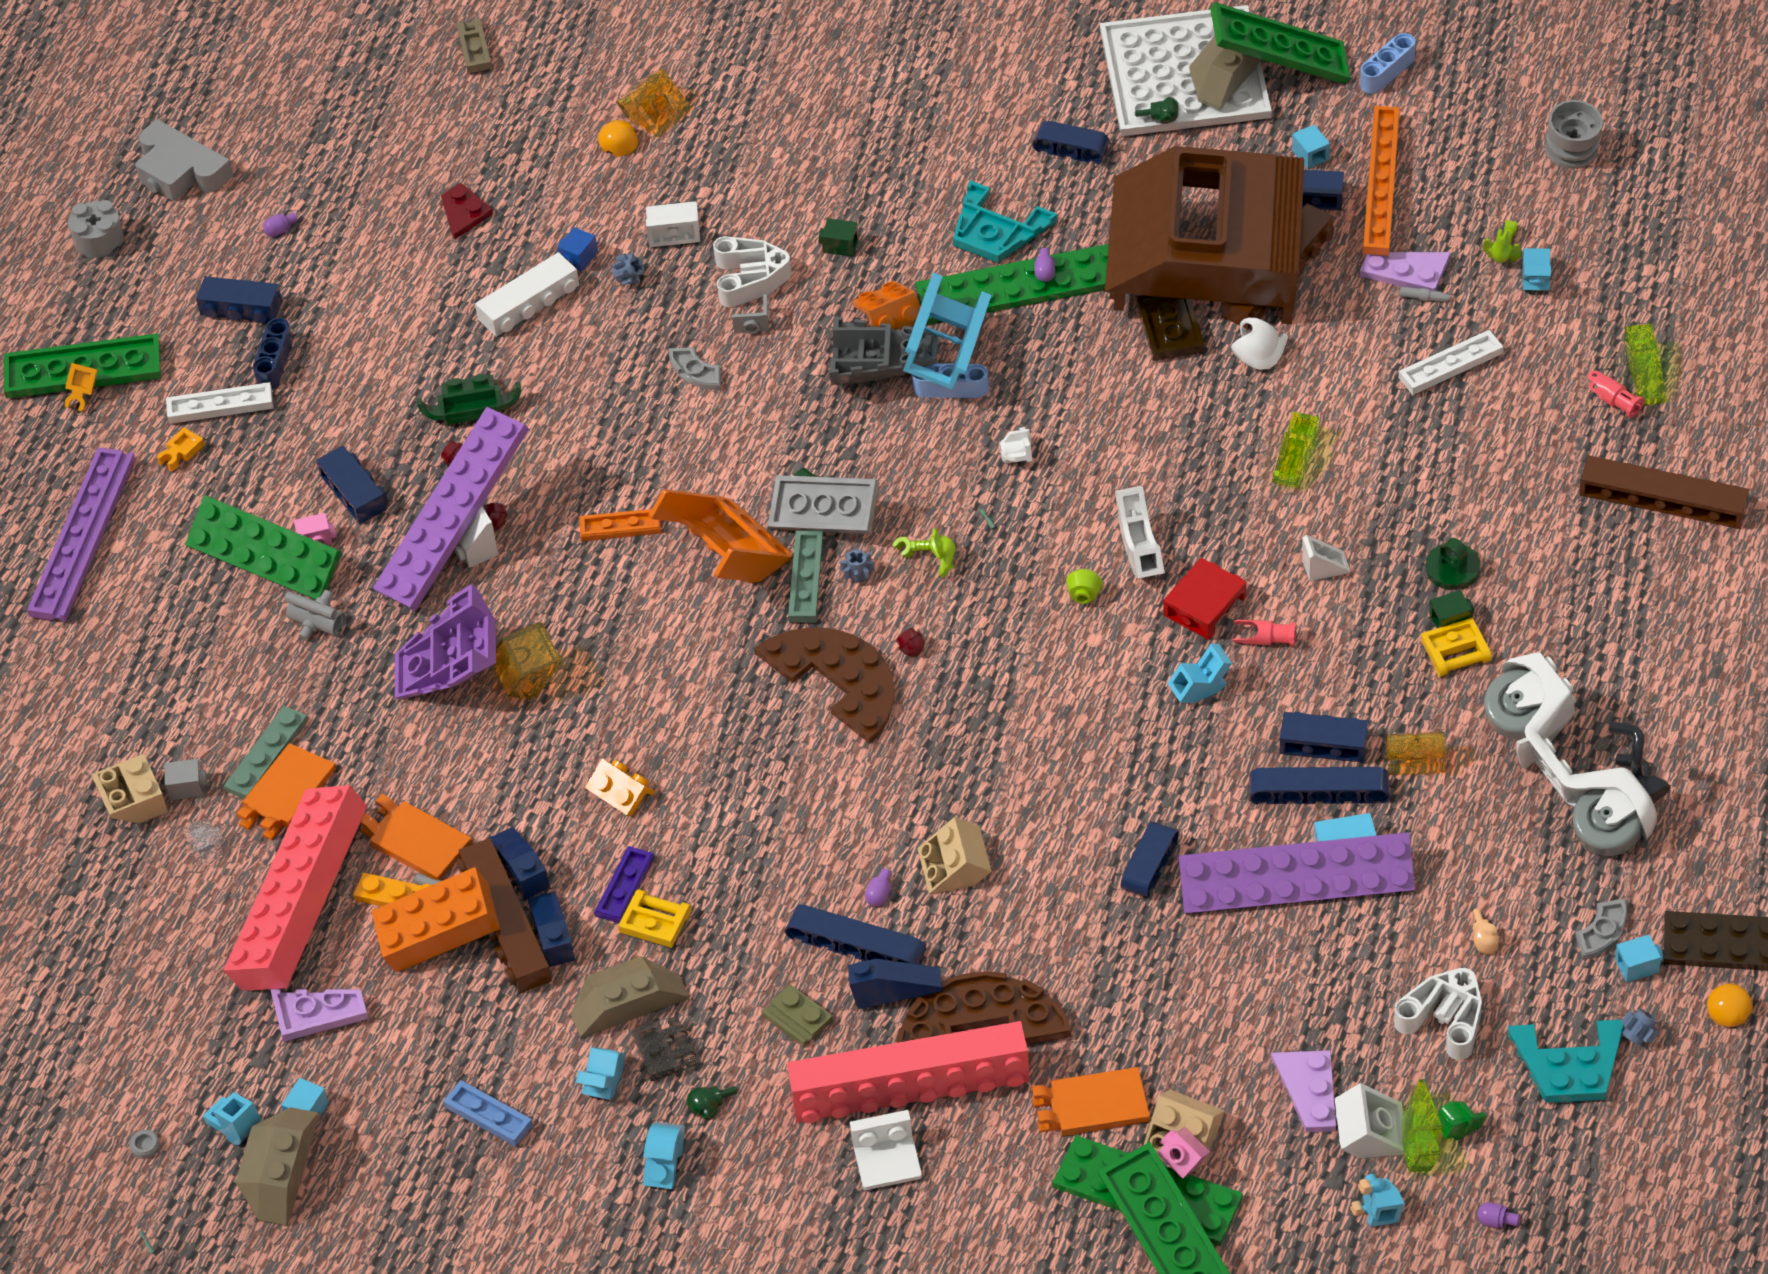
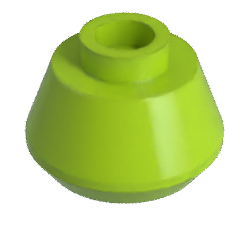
[1066,569,1103,604]

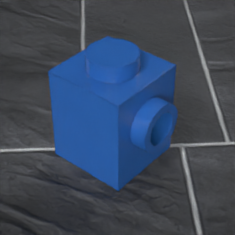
[557,227,598,272]

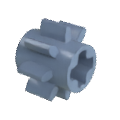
[612,253,644,286]
[840,549,875,583]
[1621,1008,1659,1046]

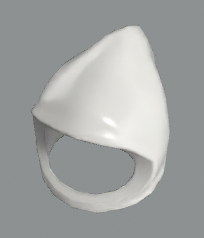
[1231,318,1288,370]

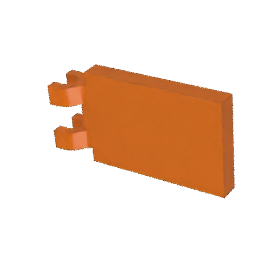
[237,743,336,840]
[360,794,472,880]
[1032,1067,1150,1136]

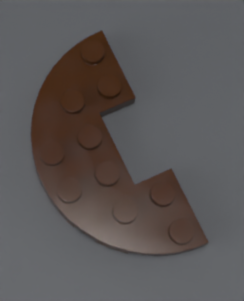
[754,627,895,744]
[896,972,1072,1044]

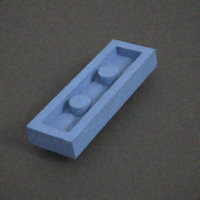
[443,1080,533,1147]

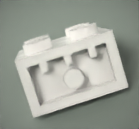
[646,202,700,247]
[850,1110,922,1190]

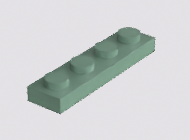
[788,531,824,623]
[224,706,308,799]

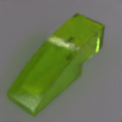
[1624,323,1666,405]
[1272,411,1321,488]
[1402,1079,1443,1172]

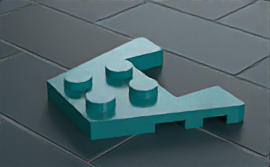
[953,180,1058,263]
[1507,1019,1624,1103]

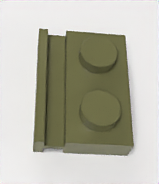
[761,984,833,1048]

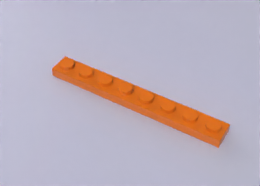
[1363,105,1400,256]

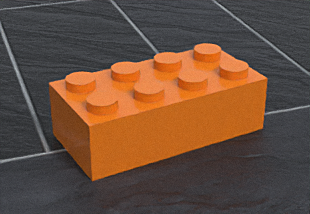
[371,867,500,972]

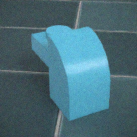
[1522,248,1551,291]
[1167,644,1232,703]
[576,1047,626,1100]
[202,1092,261,1145]
[643,1122,685,1189]

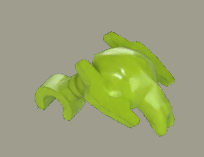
[1483,220,1522,263]
[893,529,956,578]

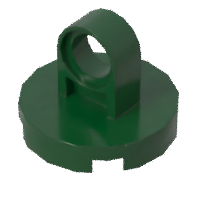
[1425,538,1480,590]

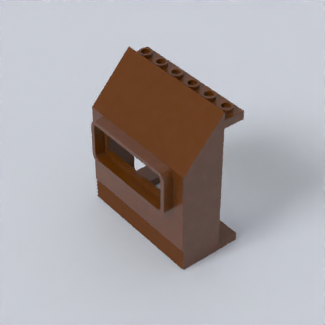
[1105,146,1305,324]

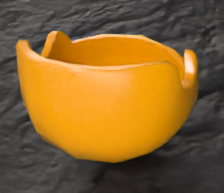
[597,120,639,157]
[1707,983,1753,1027]

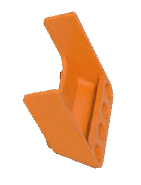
[649,489,793,584]

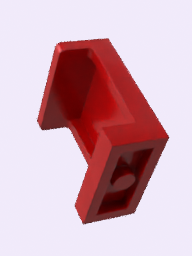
[1163,558,1247,640]

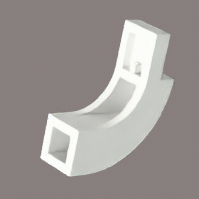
[1115,486,1165,578]

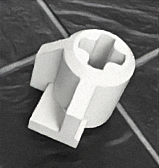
[999,427,1032,464]

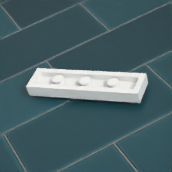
[1399,330,1504,395]
[166,382,273,424]

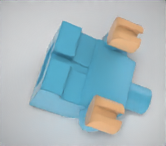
[1350,1174,1405,1227]

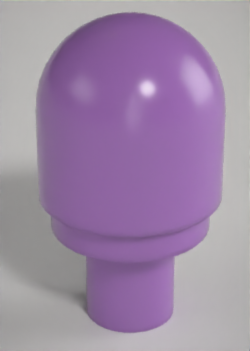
[263,212,298,237]
[1034,248,1055,282]
[865,869,892,907]
[1477,1202,1521,1229]

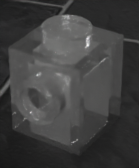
[182,817,224,867]

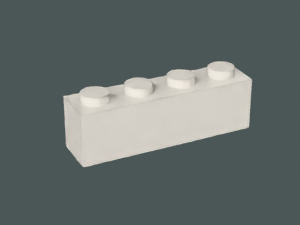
[475,252,579,337]

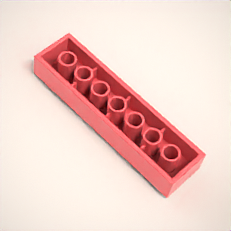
[223,785,367,991]
[787,1021,1030,1123]

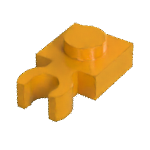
[65,363,98,412]
[157,427,205,471]

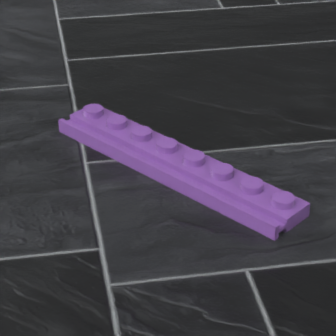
[27,447,136,622]

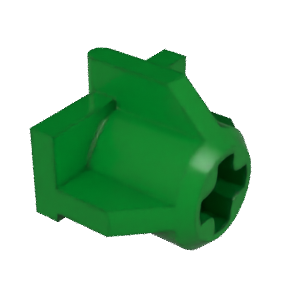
[1436,1101,1487,1140]

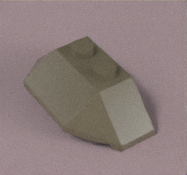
[1189,35,1261,110]
[571,956,690,1038]
[235,1107,320,1226]

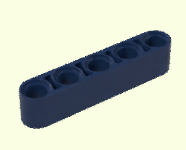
[1249,767,1390,804]
[784,904,926,964]

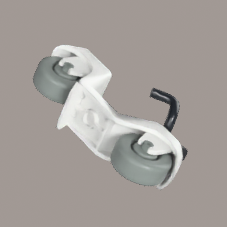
[1484,652,1671,856]

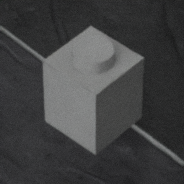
[164,759,208,800]

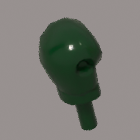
[1135,97,1179,124]
[686,1086,737,1119]

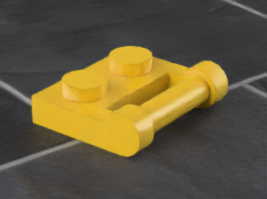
[1421,618,1492,677]
[618,889,692,948]

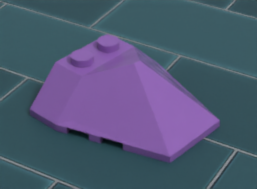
[395,584,496,699]

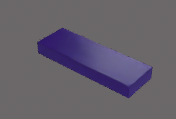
[594,846,655,924]

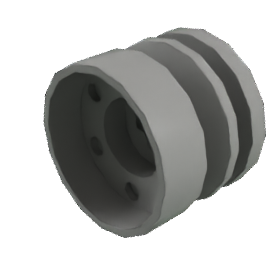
[1544,100,1603,169]

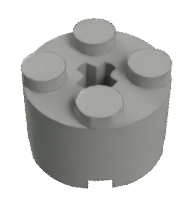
[68,200,124,258]

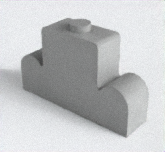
[135,119,233,201]

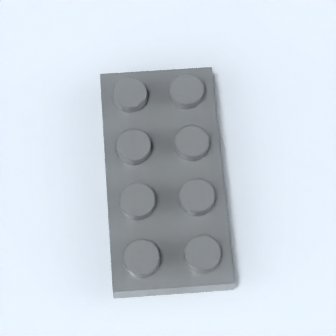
[768,475,879,534]

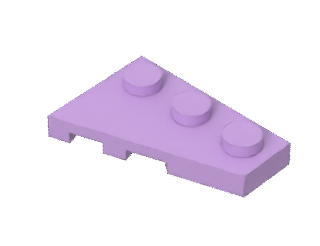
[1360,252,1451,291]
[270,989,368,1042]
[1271,1050,1336,1132]

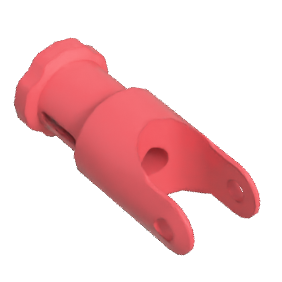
[1588,371,1645,418]
[1232,619,1296,647]

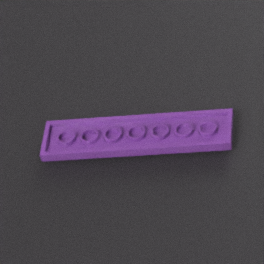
[373,407,529,611]
[1178,832,1415,913]

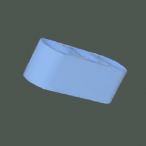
[1360,33,1416,94]
[911,363,989,398]

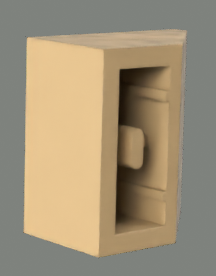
[91,754,168,823]
[917,817,992,894]
[1144,1089,1224,1172]

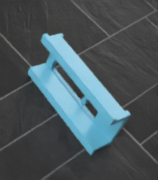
[903,272,991,390]

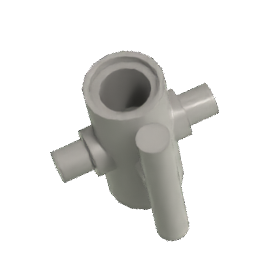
[284,590,346,641]

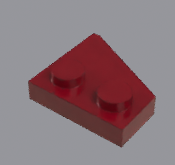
[441,182,493,239]

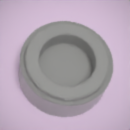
[129,1130,160,1159]

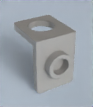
[732,294,769,334]

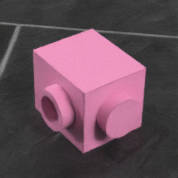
[1157,1127,1211,1179]

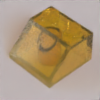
[616,68,692,137]
[492,622,562,700]

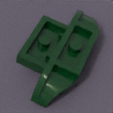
[416,374,521,425]

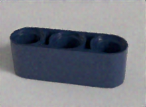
[1032,121,1110,164]
[253,318,293,389]
[1120,821,1179,898]

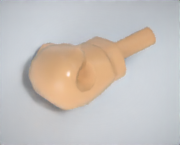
[1472,908,1499,955]

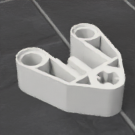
[713,236,792,307]
[1394,968,1482,1060]

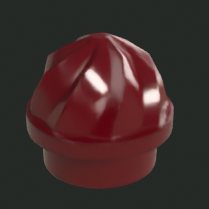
[441,441,463,466]
[483,503,508,530]
[896,628,924,656]

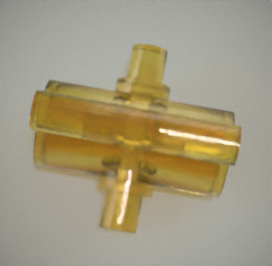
[1386,732,1446,775]

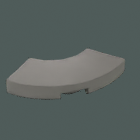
[668,347,721,390]
[1575,899,1627,960]

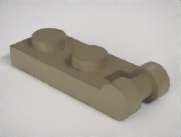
[456,18,492,74]

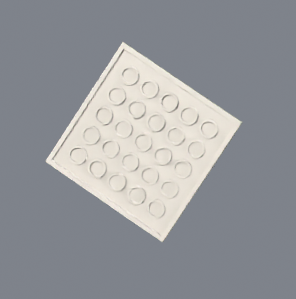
[1100,5,1272,137]

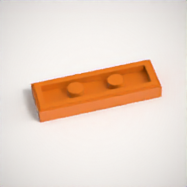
[579,509,661,541]

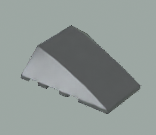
[829,316,938,385]

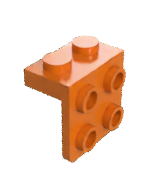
[852,281,920,330]

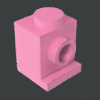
[294,513,337,545]

